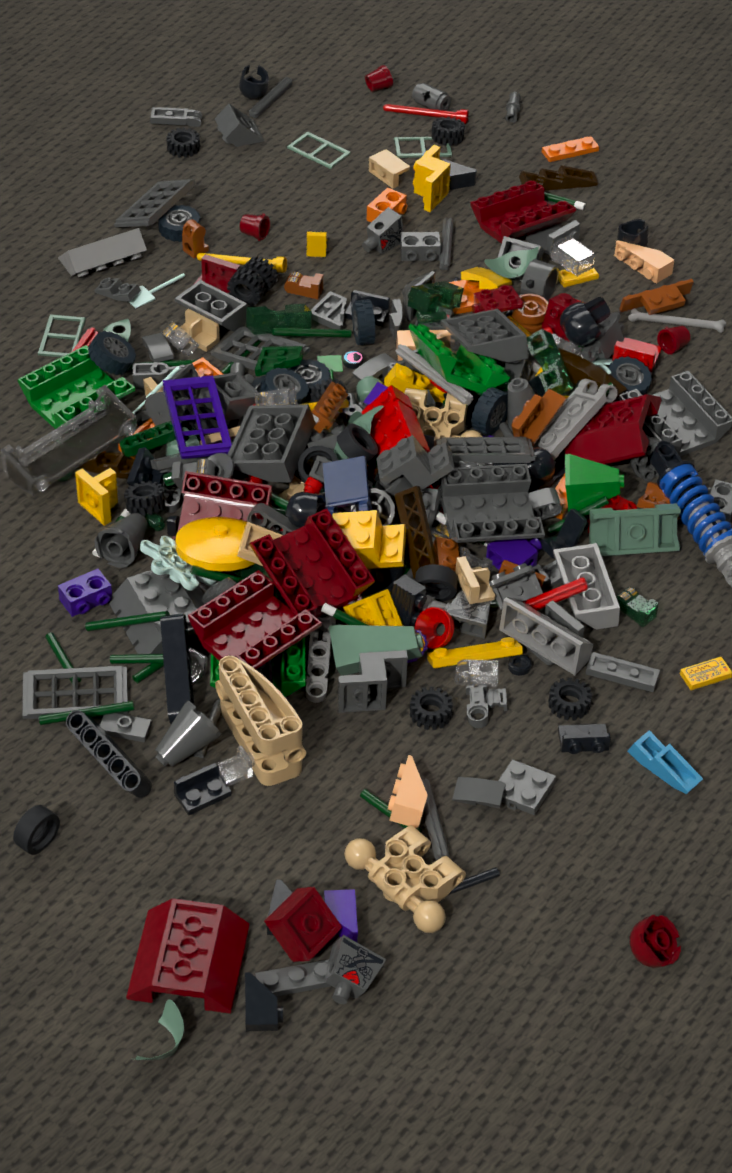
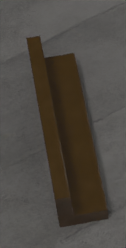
[394,486,438,579]

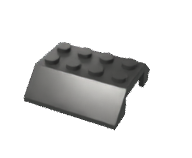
[109,570,204,654]

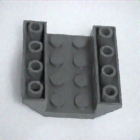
[619,371,732,456]
[441,464,545,543]

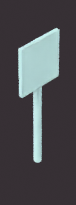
[128,273,185,308]
[592,359,613,374]
[128,366,180,418]

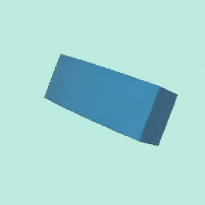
[627,730,703,794]

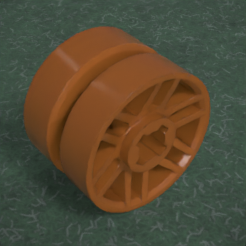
[512,294,548,335]

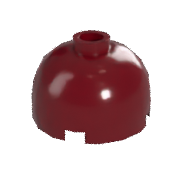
[630,915,681,968]

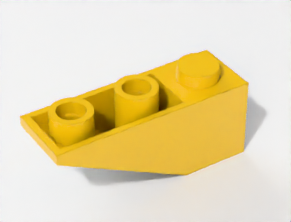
[384,363,445,403]

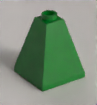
[565,454,625,511]

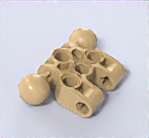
[405,388,483,446]
[344,825,466,933]

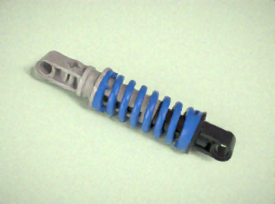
[650,441,732,588]

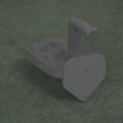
[122,363,205,433]

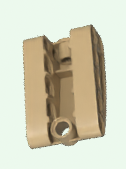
[215,656,306,786]

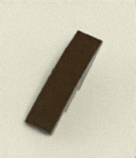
[519,165,598,191]
[546,348,627,400]
[58,446,135,479]

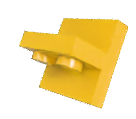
[75,468,118,526]

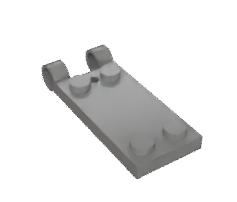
[533,379,617,460]

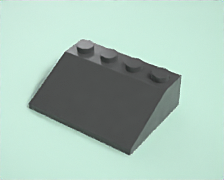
[441,309,528,363]
[228,404,315,482]

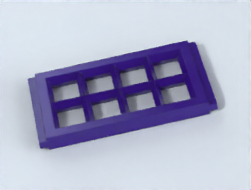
[163,375,232,459]

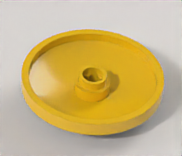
[175,517,255,571]

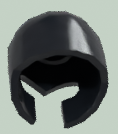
[239,65,269,100]
[617,219,649,248]
[286,492,325,528]

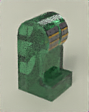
[616,587,659,627]

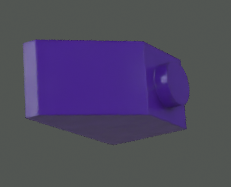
[324,889,358,942]

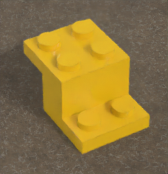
[413,145,451,212]
[333,510,406,569]

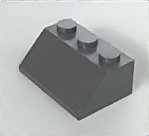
[175,280,247,332]

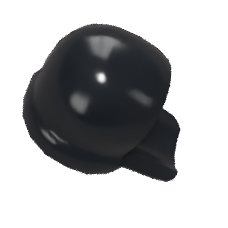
[560,297,611,346]
[518,447,565,493]

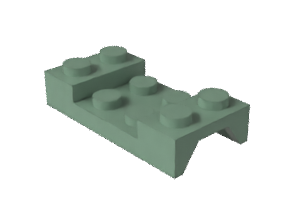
[589,503,681,556]

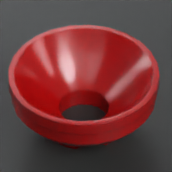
[415,607,454,649]

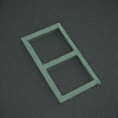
[287,132,351,169]
[394,137,452,158]
[38,314,86,357]

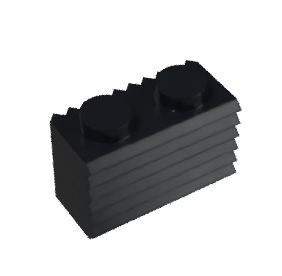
[391,575,427,626]

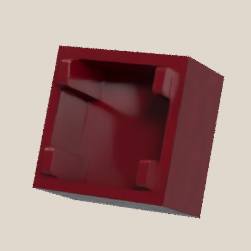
[264,887,342,962]

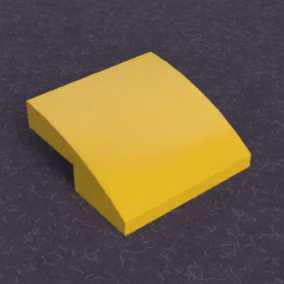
[461,267,512,289]
[343,589,403,626]

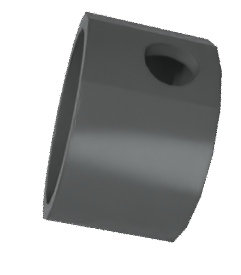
[521,259,559,300]

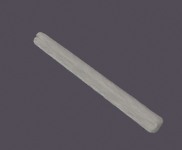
[396,344,473,405]

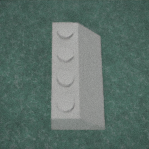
[58,228,147,278]
[553,543,620,630]
[499,597,593,675]

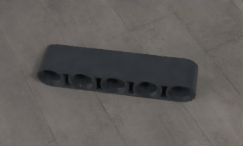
[160,613,194,724]
[66,710,152,798]

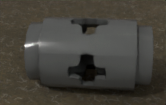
[412,83,451,111]

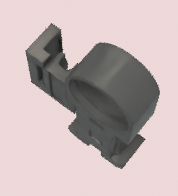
[466,684,507,728]

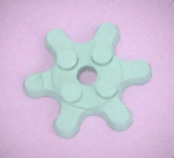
[140,536,217,591]

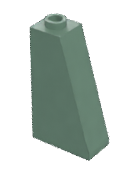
[329,625,424,676]

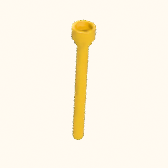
[197,253,287,273]

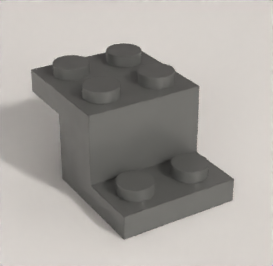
[377,435,455,490]
[338,650,408,713]

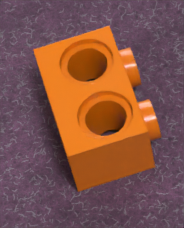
[367,187,407,222]

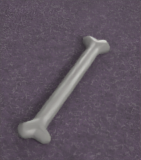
[628,308,726,333]

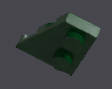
[255,346,304,377]

